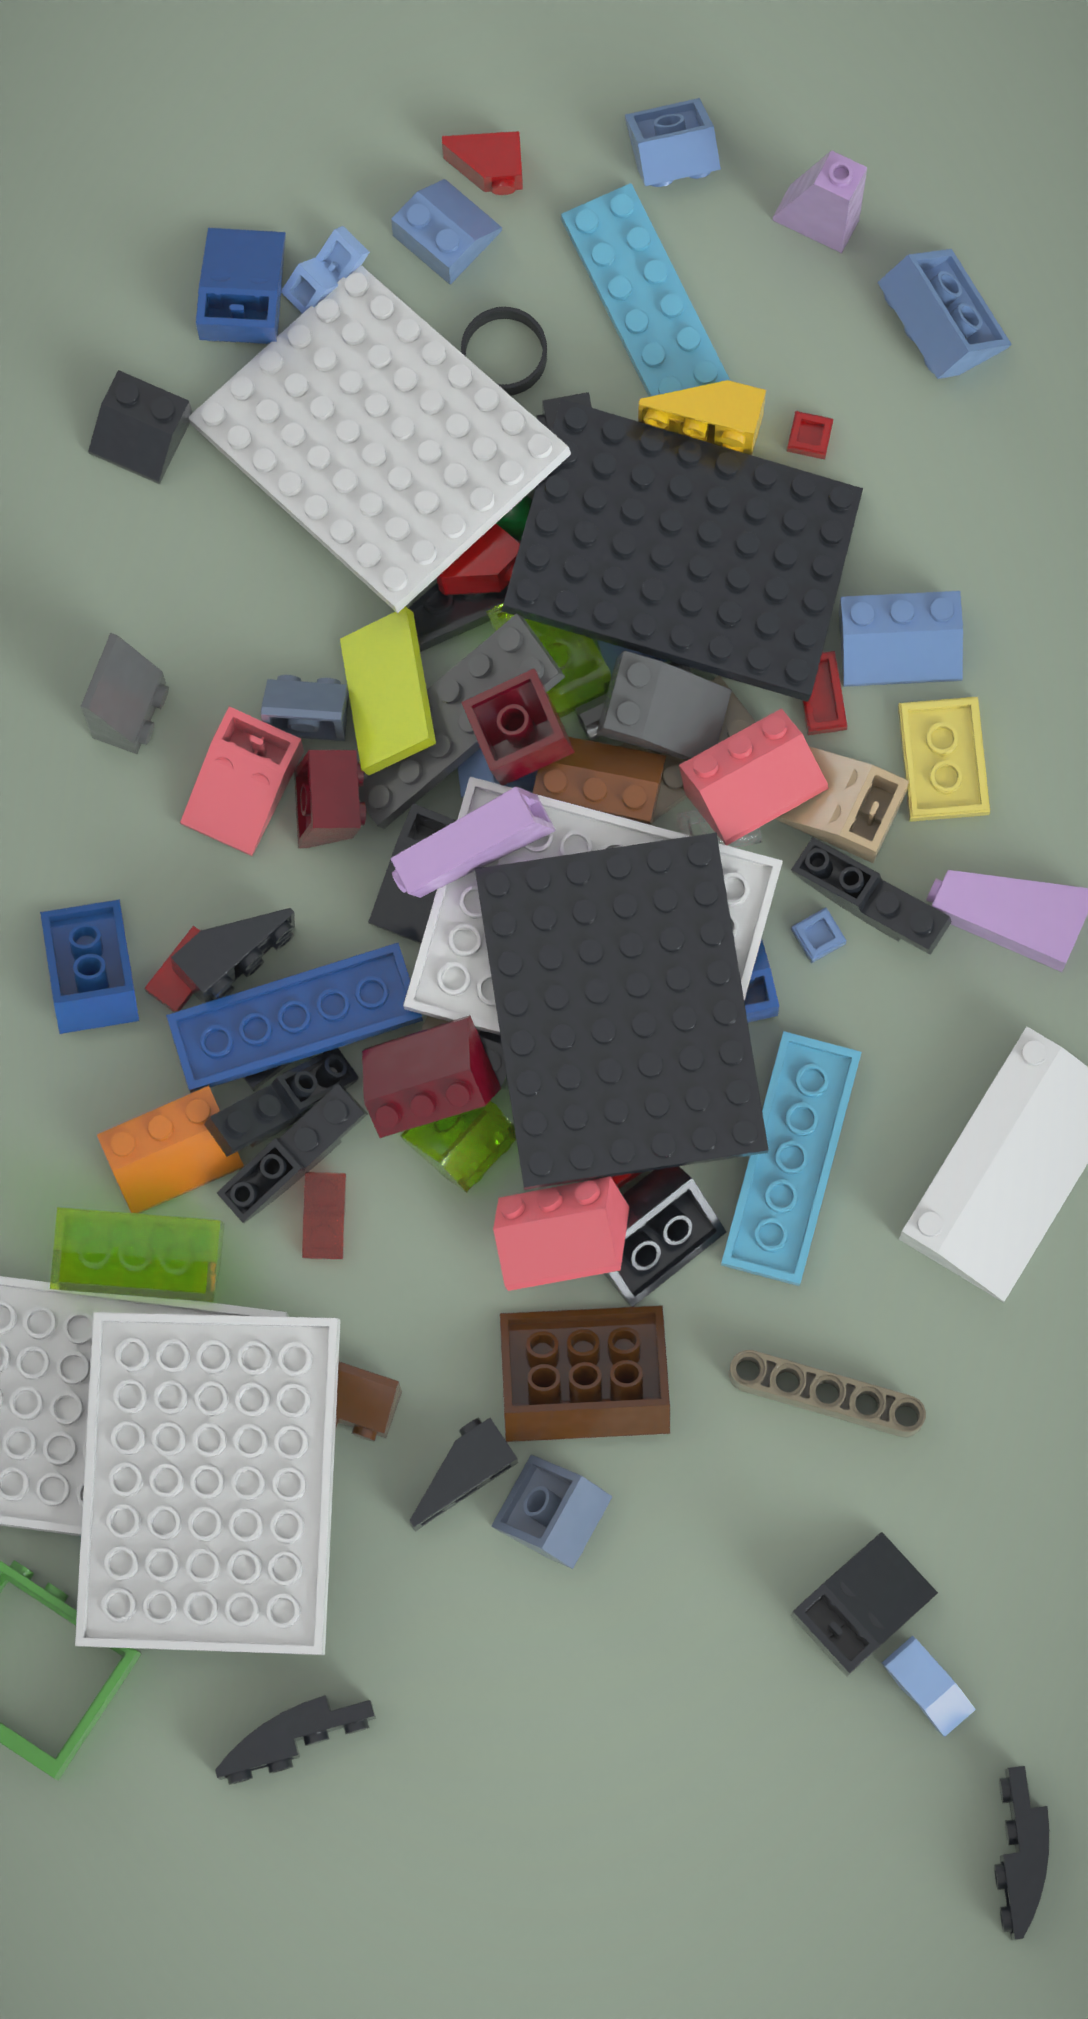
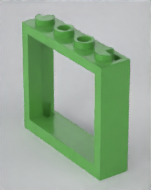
[0,1560,142,1781]

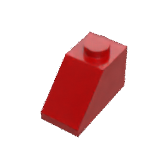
[442,131,523,195]
[437,524,520,595]

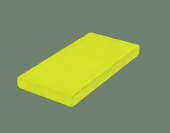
[340,607,436,775]

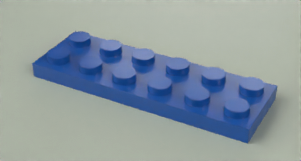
[166,943,423,1093]

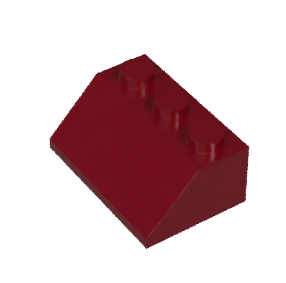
[362,1015,501,1138]

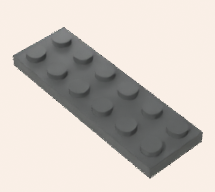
[356,614,565,829]

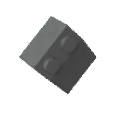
[81,633,169,754]
[596,651,732,760]

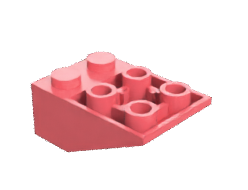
[180,706,304,856]

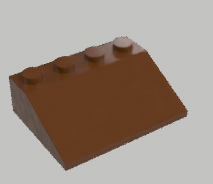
[500,1305,670,1442]

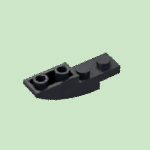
[791,837,952,955]
[204,1048,359,1157]
[217,1083,368,1223]
[215,1695,376,1785]
[994,1766,1050,1940]

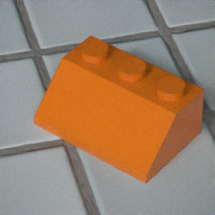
[97,1086,244,1216]

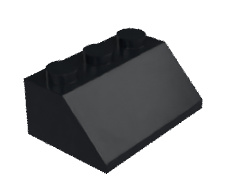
[604,1166,727,1307]

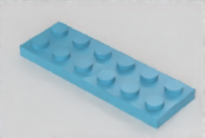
[561,183,730,397]
[721,1031,862,1286]

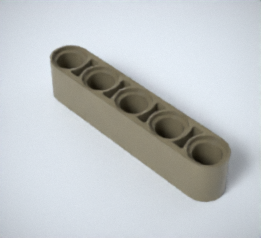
[729,1350,926,1437]

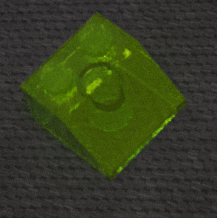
[400,1101,516,1193]

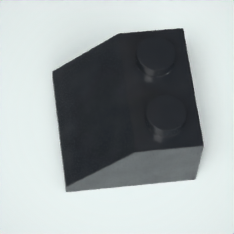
[88,370,192,484]

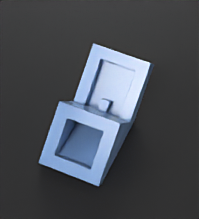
[281,226,370,314]
[882,1636,976,1737]

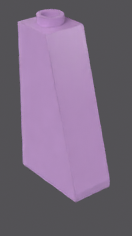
[772,150,867,253]
[390,787,556,898]
[926,870,1088,972]

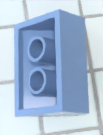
[877,249,1012,379]
[838,591,963,687]

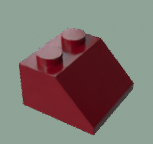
[461,668,575,786]
[294,750,366,848]

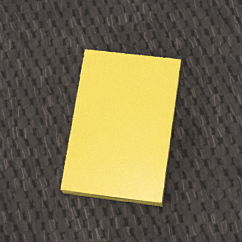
[898,697,990,822]

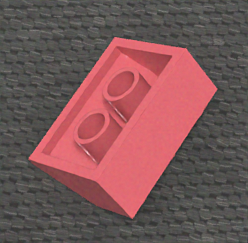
[679,708,829,845]
[493,1176,630,1291]

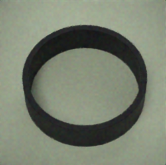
[461,307,547,396]

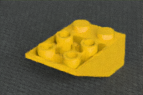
[638,380,766,455]

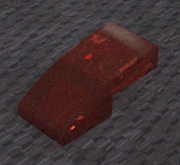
[302,1172,346,1259]

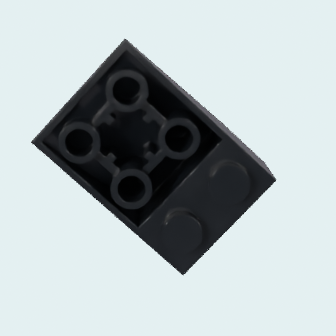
[368,803,457,944]
[171,908,295,1004]
[791,1532,938,1677]

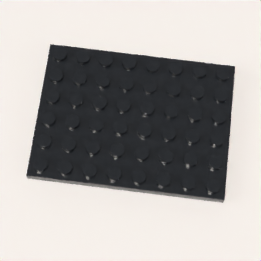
[501,399,863,702]
[475,832,769,1190]

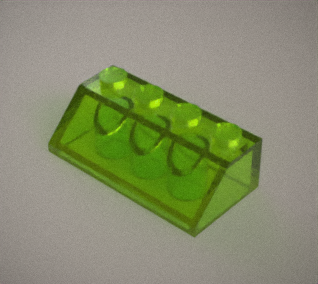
[50,1207,225,1302]

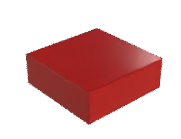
[787,411,834,460]

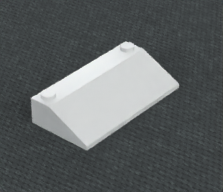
[899,1026,1088,1303]

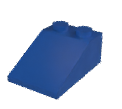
[40,899,139,1034]

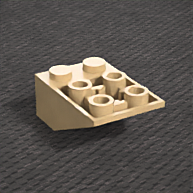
[775,746,909,863]

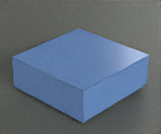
[791,907,847,963]

